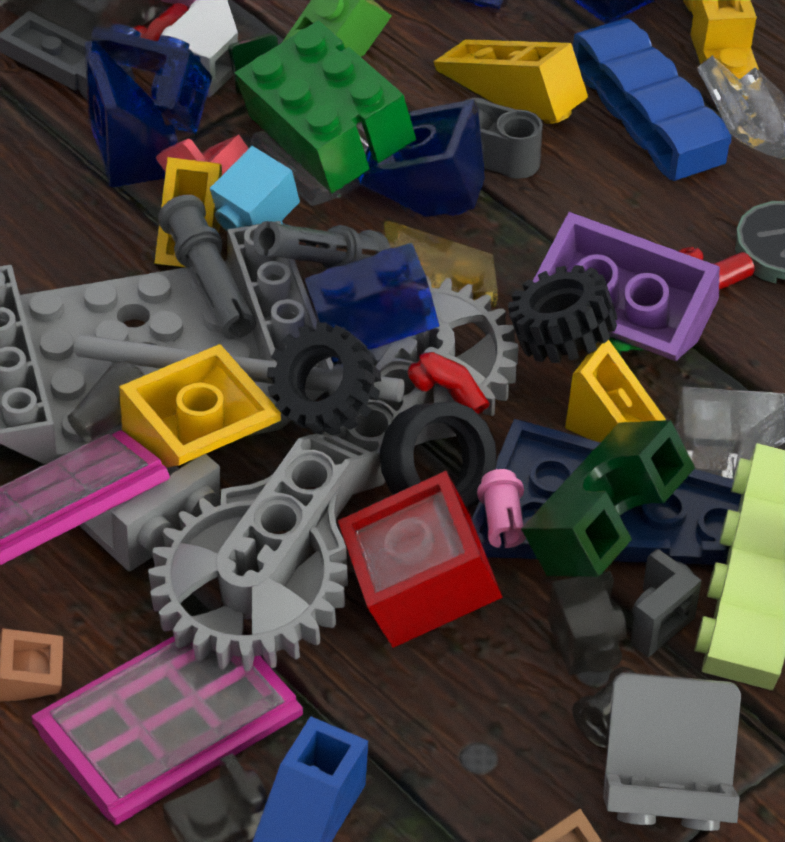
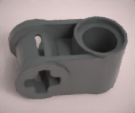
[440,97,543,179]

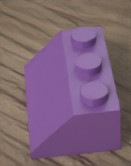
[533,212,720,361]

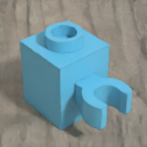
[210,146,300,231]

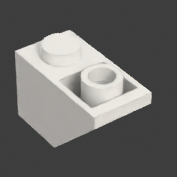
[158,0,238,97]

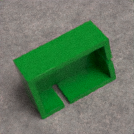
[234,20,416,194]

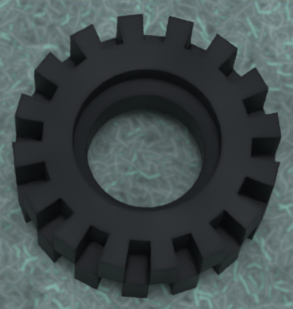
[508,265,618,363]

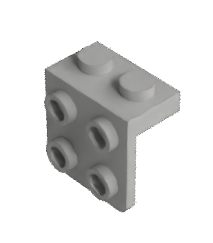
[79,454,220,572]
[603,673,741,831]

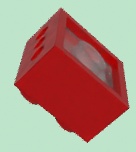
[338,471,503,648]

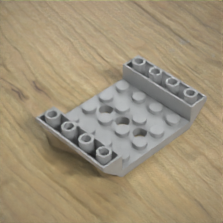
[0,221,334,466]

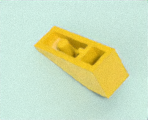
[434,39,588,124]

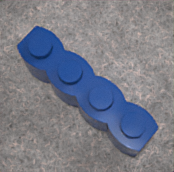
[573,18,732,181]

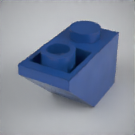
[252,716,368,842]

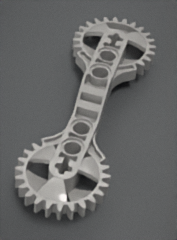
[148,276,518,671]

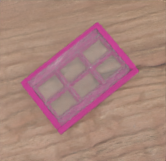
[0,430,170,565]
[31,636,303,826]

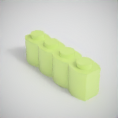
[694,443,785,691]

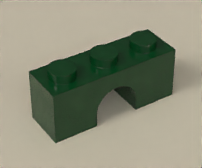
[521,420,695,577]

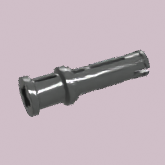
[158,195,256,339]
[253,221,391,278]

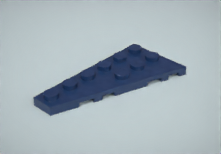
[472,419,741,565]

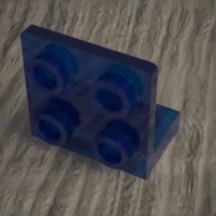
[91,24,213,134]

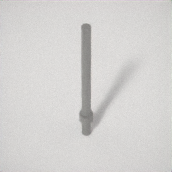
[75,335,404,402]

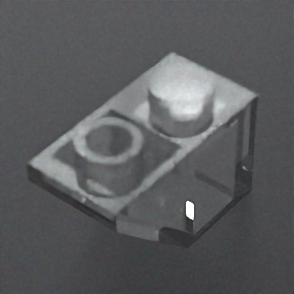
[676,387,785,479]

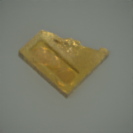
[383,221,498,307]

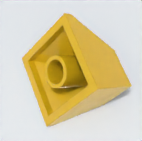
[119,344,281,468]

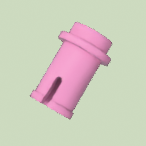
[477,469,526,548]

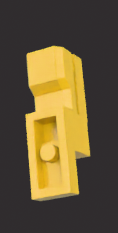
[683,0,763,97]

